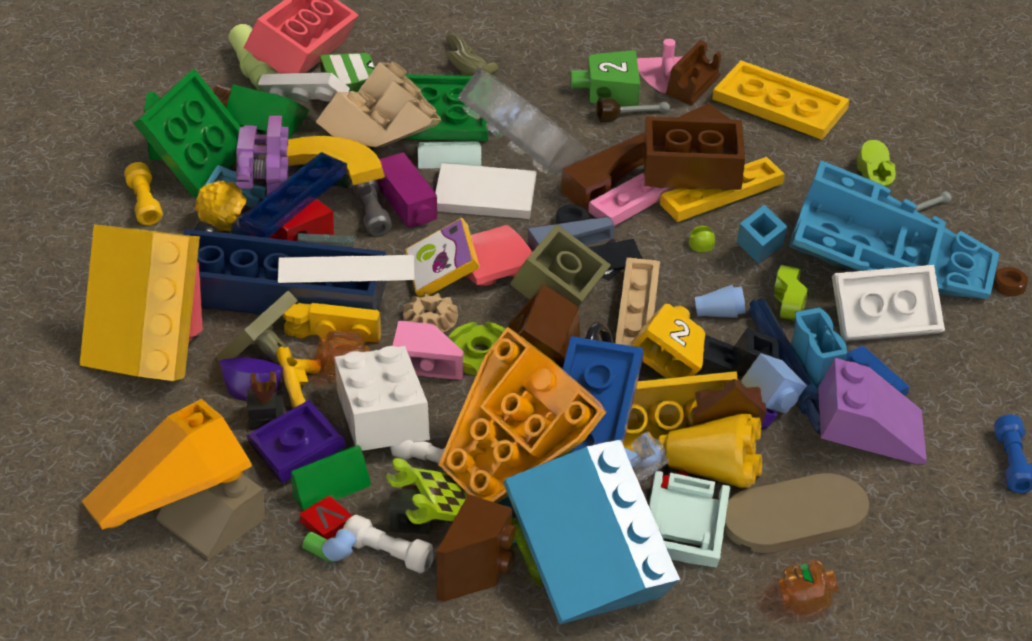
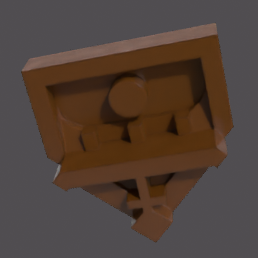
[686,379,767,427]

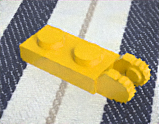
[282,303,381,343]

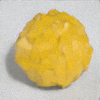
[194,180,247,232]

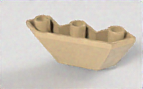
[316,61,441,147]

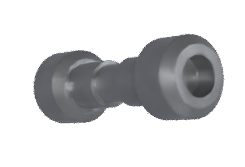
[352,180,392,236]

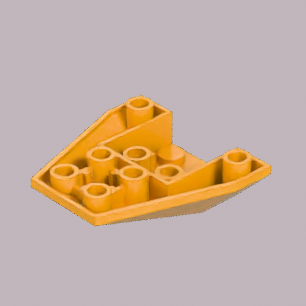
[438,327,606,503]
[82,399,252,530]

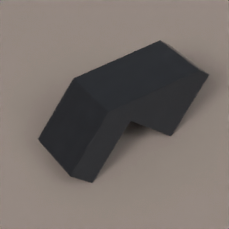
[701,328,779,377]

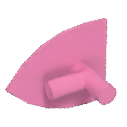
[637,39,683,95]

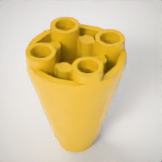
[658,414,762,488]

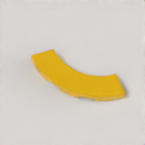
[287,136,385,185]

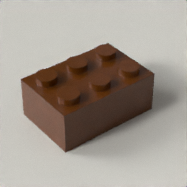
[643,116,745,190]

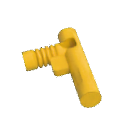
[276,346,321,408]

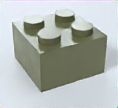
[510,224,611,308]

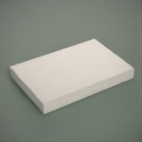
[435,163,536,219]
[832,265,945,342]

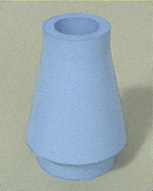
[694,284,746,318]

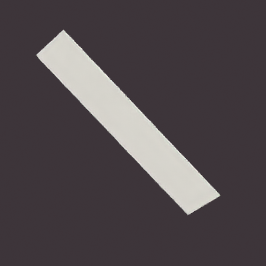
[278,255,415,283]

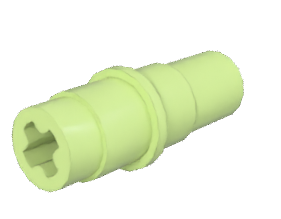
[229,24,278,93]

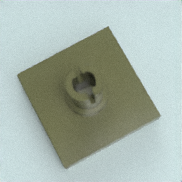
[216,291,298,365]

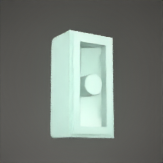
[417,141,481,169]

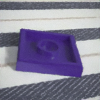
[246,400,346,483]

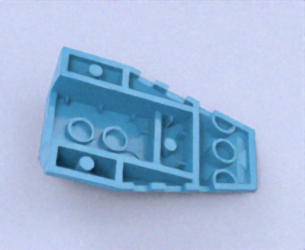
[788,160,999,299]

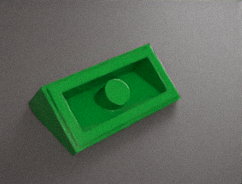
[291,445,371,511]

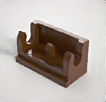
[666,40,721,105]

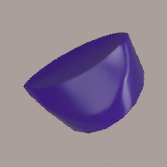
[219,358,283,401]

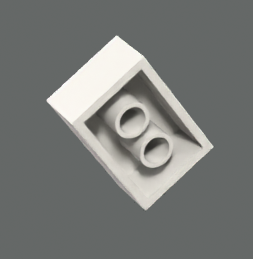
[334,346,430,451]

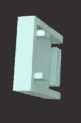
[649,471,730,567]

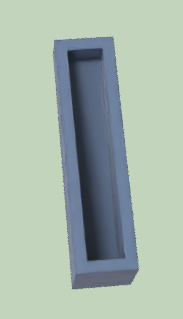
[528,217,614,251]

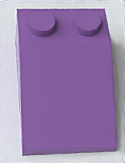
[818,358,927,464]

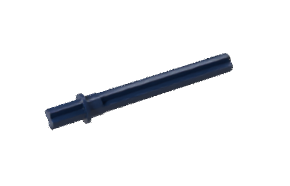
[748,298,821,434]

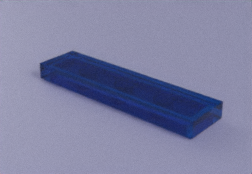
[239,152,348,238]

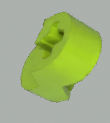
[857,140,896,188]
[774,264,808,322]

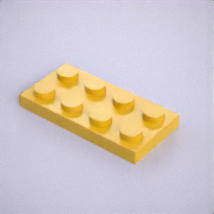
[712,60,850,140]

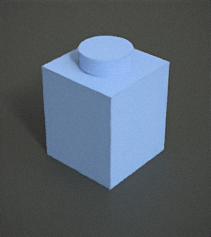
[741,353,807,414]

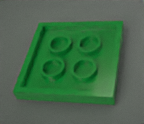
[133,68,241,198]
[404,74,490,141]

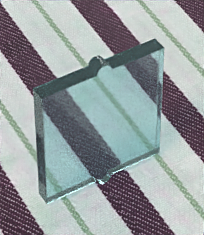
[297,233,355,248]

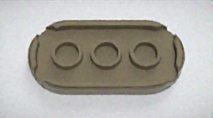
[724,473,869,553]

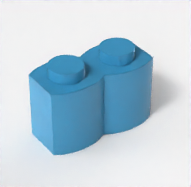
[791,308,847,389]

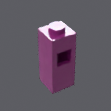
[377,152,437,228]

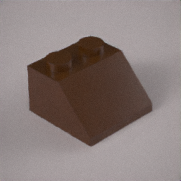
[437,494,516,602]

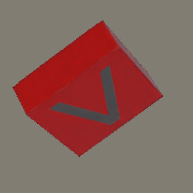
[299,495,353,540]

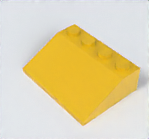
[80,224,200,381]

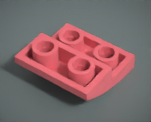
[465,225,532,286]

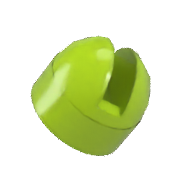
[688,225,715,252]

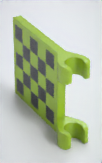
[386,458,468,524]

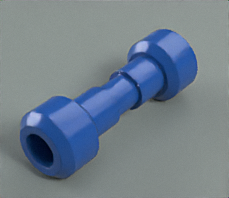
[994,414,1032,493]

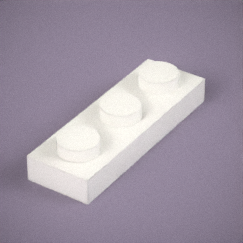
[258,73,350,102]

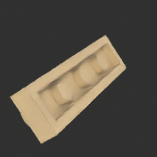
[615,258,660,346]

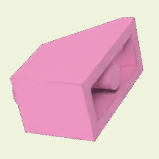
[392,321,463,380]

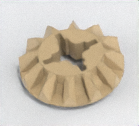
[403,292,458,333]

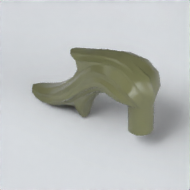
[446,34,498,76]

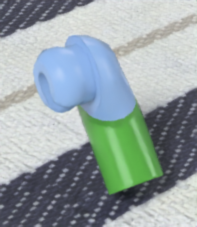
[302,529,357,562]

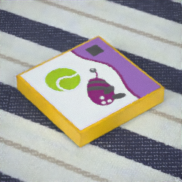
[405,218,480,298]

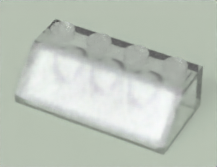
[457,67,592,175]

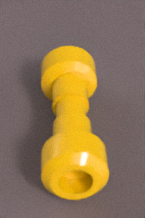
[124,162,163,226]

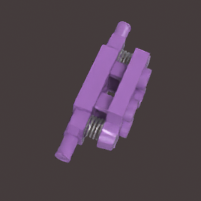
[236,116,288,199]

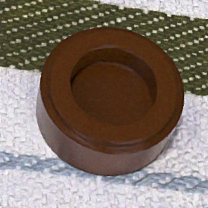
[993,267,1028,296]

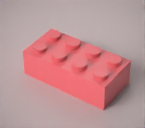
[243,0,359,74]

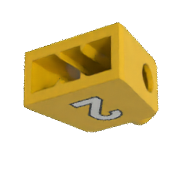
[629,304,705,379]

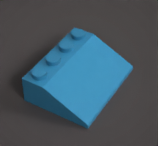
[503,440,680,625]

